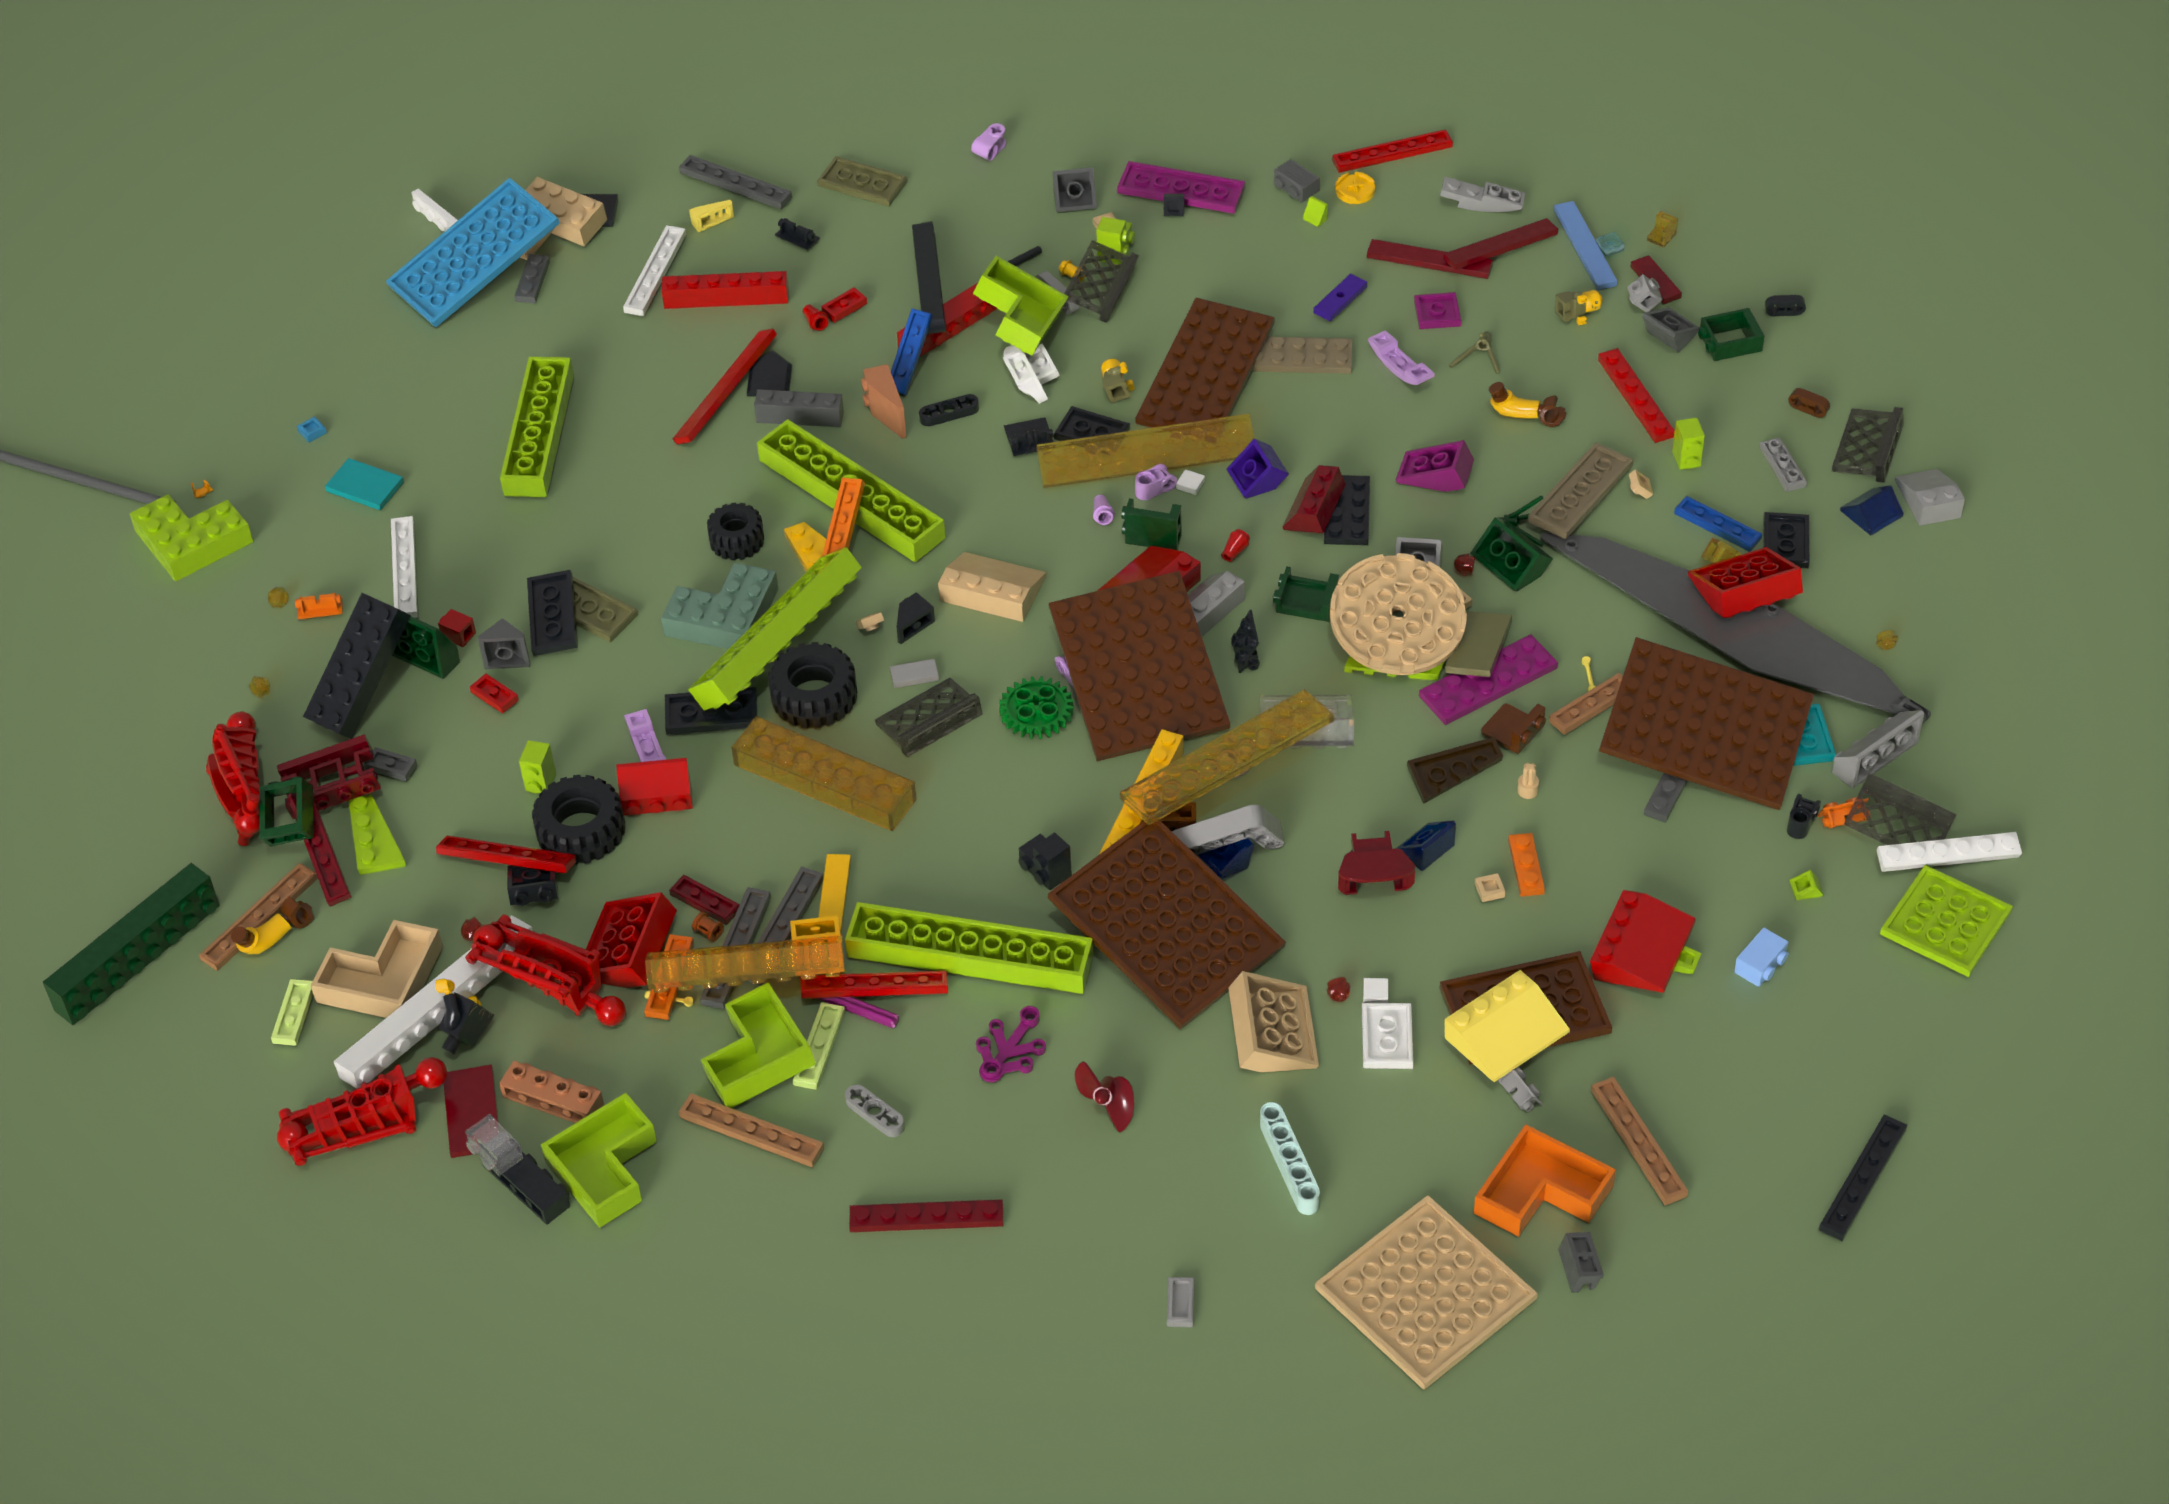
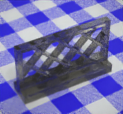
[1064,240,1139,323]
[1832,407,1904,483]
[875,677,983,757]
[1844,773,1957,845]

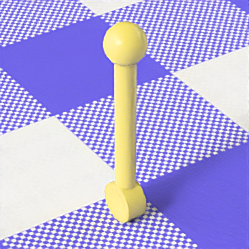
[1582,656,1596,691]
[644,990,694,1007]

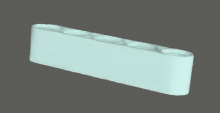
[1260,1102,1320,1215]

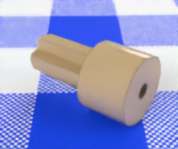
[1517,762,1539,799]

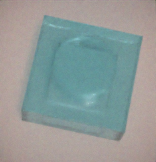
[1596,232,1625,257]

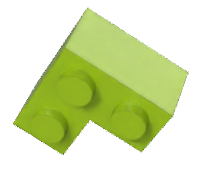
[1096,217,1135,265]

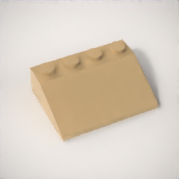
[938,552,1047,622]
[1229,971,1319,1072]

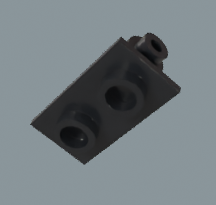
[775,218,820,250]

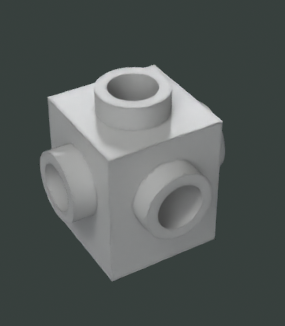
[1627,274,1663,312]

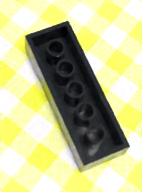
[303,593,411,739]

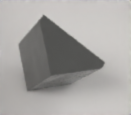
[1053,167,1097,212]
[1642,307,1700,353]
[478,618,530,670]

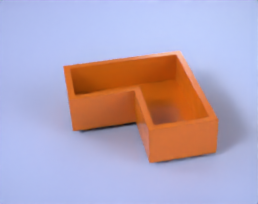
[1474,1124,1616,1237]

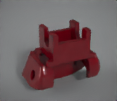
[1338,831,1415,895]

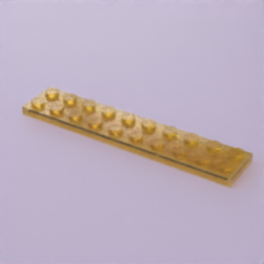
[1036,414,1254,488]
[1120,689,1334,825]

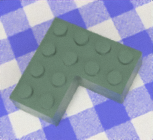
[661,563,778,649]

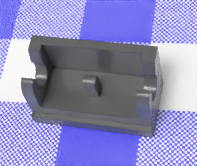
[1558,1232,1604,1293]

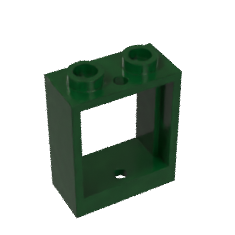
[1698,308,1765,361]
[259,777,314,847]

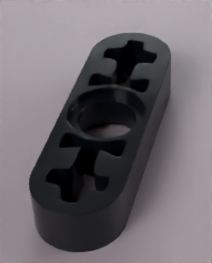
[919,394,979,427]

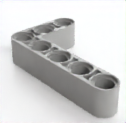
[1171,805,1285,855]

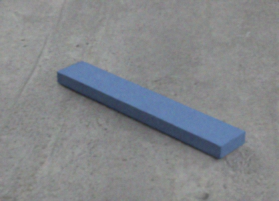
[1554,201,1617,290]

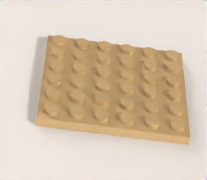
[1315,1195,1538,1390]

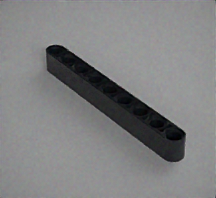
[912,221,947,335]

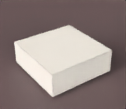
[1176,469,1205,495]
[1363,978,1388,1003]

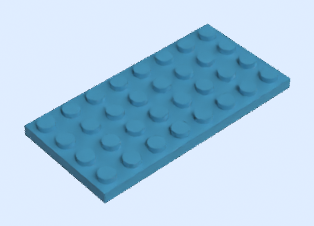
[386,178,560,328]

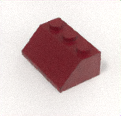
[1282,465,1346,533]

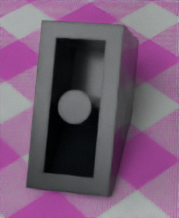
[896,592,935,644]

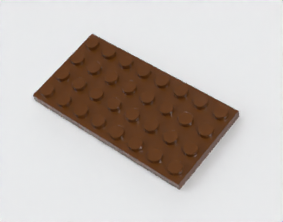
[1135,297,1275,444]

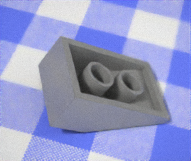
[1895,469,1965,526]
[1395,537,1443,568]

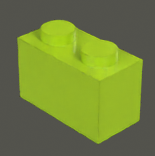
[1672,418,1705,470]
[519,740,556,793]

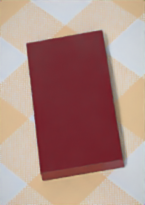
[443,1064,500,1158]

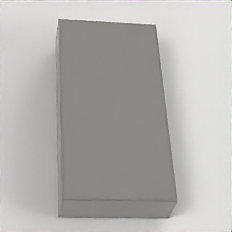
[890,659,939,688]
[1167,1277,1194,1327]

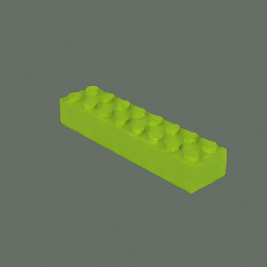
[500,357,574,497]

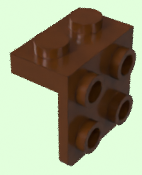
[1481,703,1546,754]

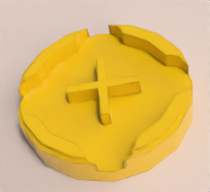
[1335,172,1375,204]

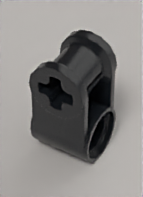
[1787,793,1821,839]

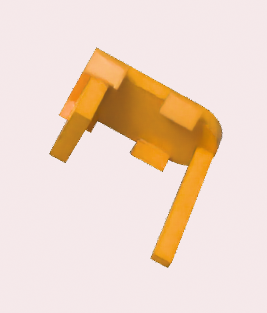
[191,480,213,498]

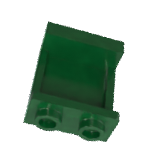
[1121,498,1182,550]
[1273,566,1339,622]

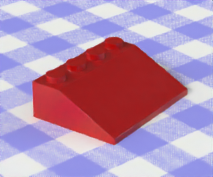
[1097,546,1201,592]
[1688,547,1803,618]
[1590,890,1696,993]
[586,892,677,988]

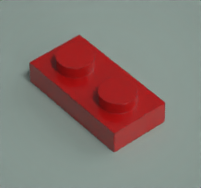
[821,287,867,323]
[470,673,519,714]

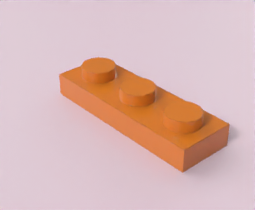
[1508,833,1545,897]

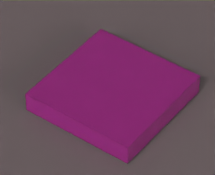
[1414,292,1461,329]

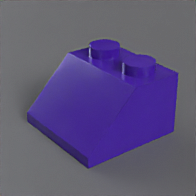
[1226,438,1289,499]

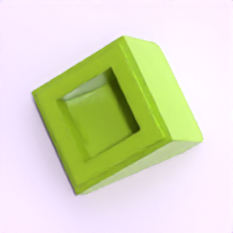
[1303,196,1328,227]
[1789,869,1824,900]

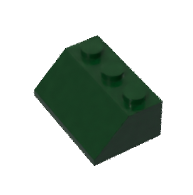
[1470,517,1553,592]

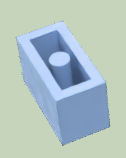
[1734,927,1789,987]

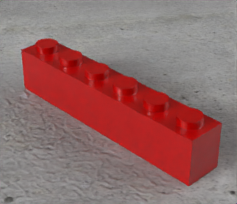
[661,271,789,309]
[897,283,998,357]

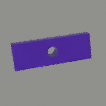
[1313,273,1367,322]

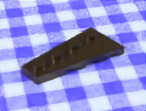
[1407,737,1503,804]

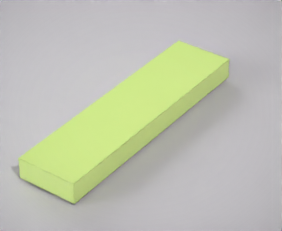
[793,1002,845,1090]

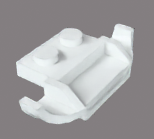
[1002,343,1060,404]

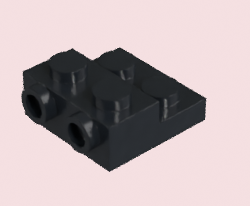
[507,865,558,906]

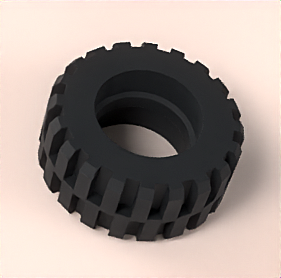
[768,642,857,728]
[532,775,625,865]

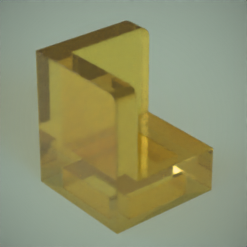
[1647,211,1678,248]
[1701,538,1742,563]

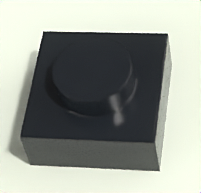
[1164,194,1184,216]

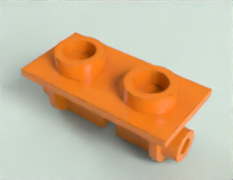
[295,592,343,619]
[1817,797,1870,828]

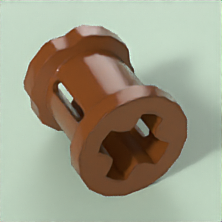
[692,912,724,942]

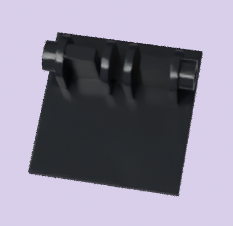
[1004,417,1056,456]
[1231,610,1260,673]

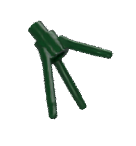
[1497,496,1544,547]

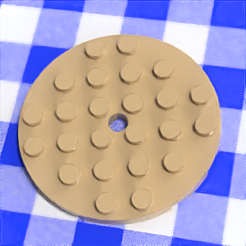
[1330,553,1467,675]

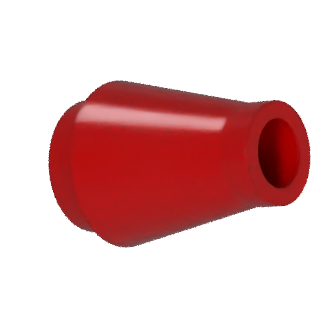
[803,304,828,331]
[1221,529,1250,562]

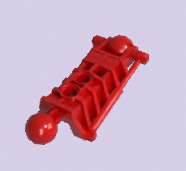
[206,711,260,846]
[465,915,626,1026]
[277,1057,447,1166]

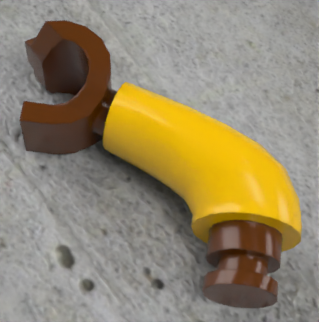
[1489,382,1566,427]
[231,896,314,954]

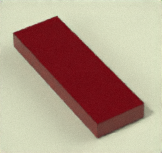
[1630,255,1682,305]
[669,874,740,926]

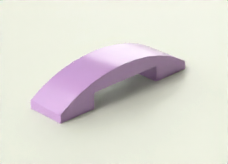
[1368,330,1435,385]
[624,709,666,762]

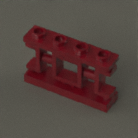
[277,734,381,819]

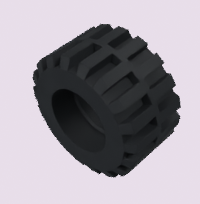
[707,502,764,561]

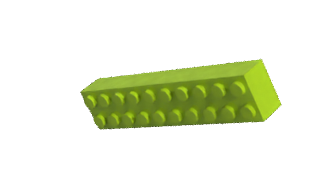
[757,419,946,563]
[688,547,862,711]
[845,902,1094,994]

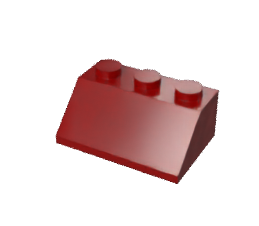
[616,758,693,816]

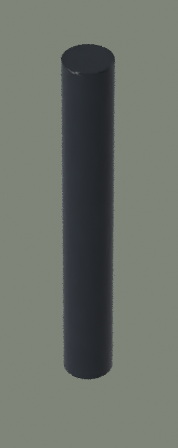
[1007,246,1042,266]

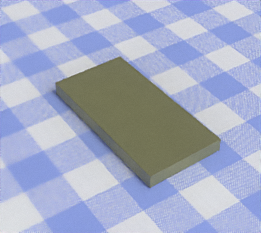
[817,156,907,207]
[573,577,639,643]
[1445,611,1512,677]

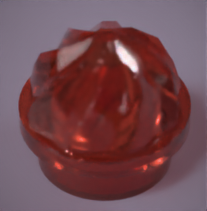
[1454,553,1475,576]
[461,917,482,941]
[1326,977,1351,1002]

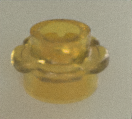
[268,587,289,608]
[1876,630,1898,650]
[249,676,270,698]

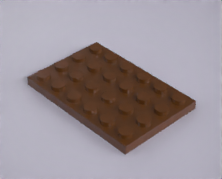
[1440,951,1612,1065]

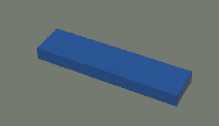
[891,308,933,395]
[1674,496,1762,552]

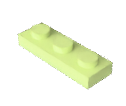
[271,979,313,1046]

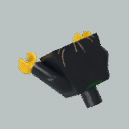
[435,978,494,1055]

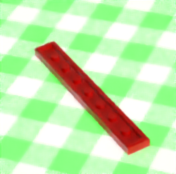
[672,329,777,444]

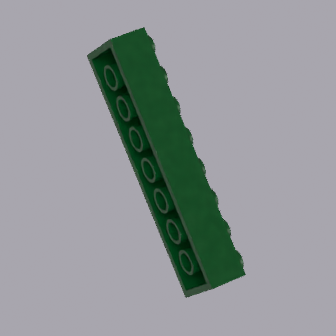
[43,863,220,1025]

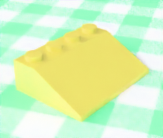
[1444,970,1570,1082]

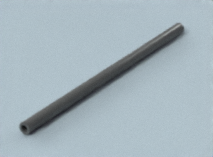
[0,450,176,504]

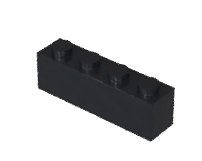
[479,1134,570,1225]

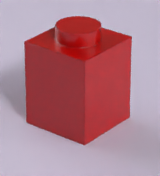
[438,609,476,647]

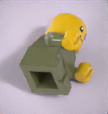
[1555,290,1603,325]
[1101,359,1135,403]

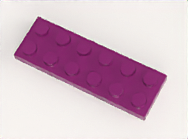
[1117,161,1245,214]
[1419,634,1558,725]

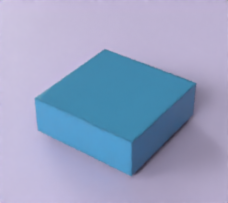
[296,416,327,443]

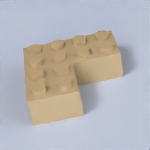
[520,177,607,260]
[311,920,443,1018]

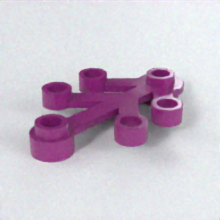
[976,1006,1046,1082]

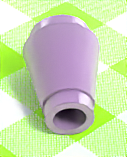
[1093,495,1115,525]

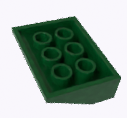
[392,616,460,679]

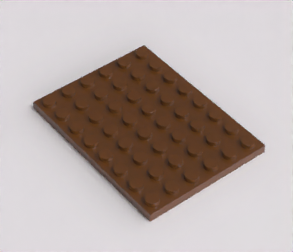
[1049,571,1230,761]
[1599,637,1814,810]
[1047,814,1286,1030]

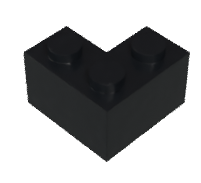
[1018,832,1072,890]

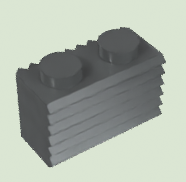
[1274,159,1320,202]

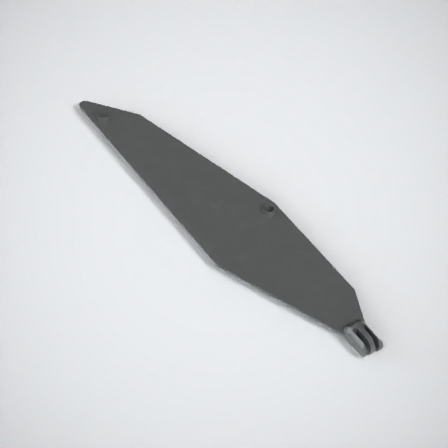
[1541,532,1931,724]

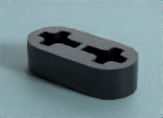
[1765,295,1806,317]

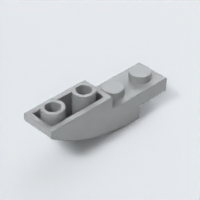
[1440,177,1525,212]

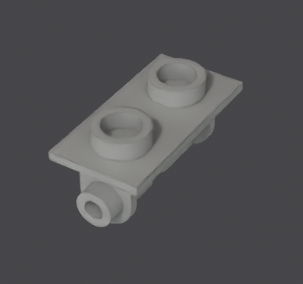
[1498,1066,1543,1112]

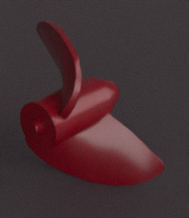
[1075,1061,1134,1132]

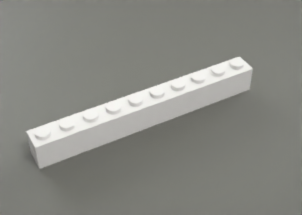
[334,916,533,1089]

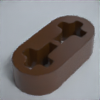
[1788,388,1830,418]

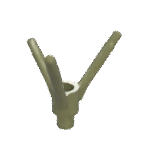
[1449,331,1500,373]

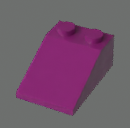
[1396,440,1474,492]

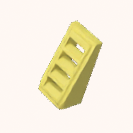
[689,200,734,232]

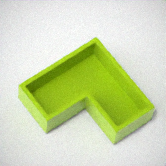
[973,256,1069,356]
[129,494,253,582]
[701,982,816,1108]
[541,1093,657,1228]

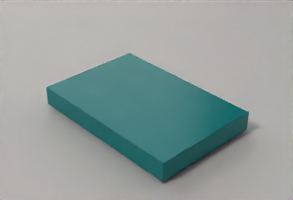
[325,458,404,510]
[1793,703,1836,766]

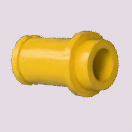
[1059,260,1086,283]

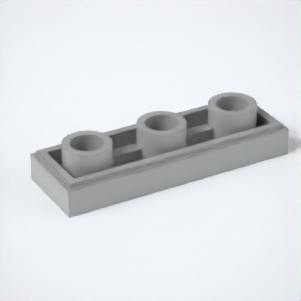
[1759,438,1807,492]

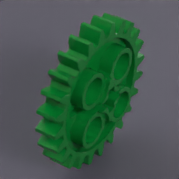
[999,676,1074,739]

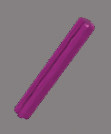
[816,997,899,1028]

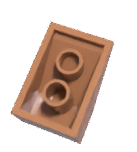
[861,364,906,439]

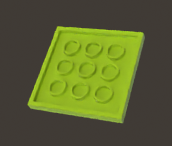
[1880,865,2013,977]

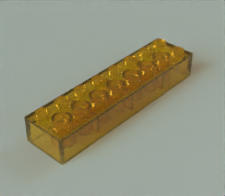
[731,716,917,832]
[645,935,845,993]

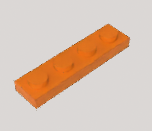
[822,478,865,556]
[644,934,694,1020]

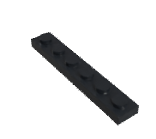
[1819,1114,1907,1241]

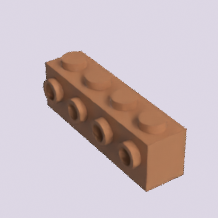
[499,1061,604,1123]

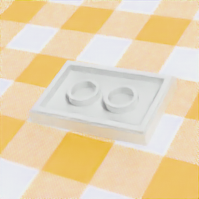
[1362,1003,1413,1069]

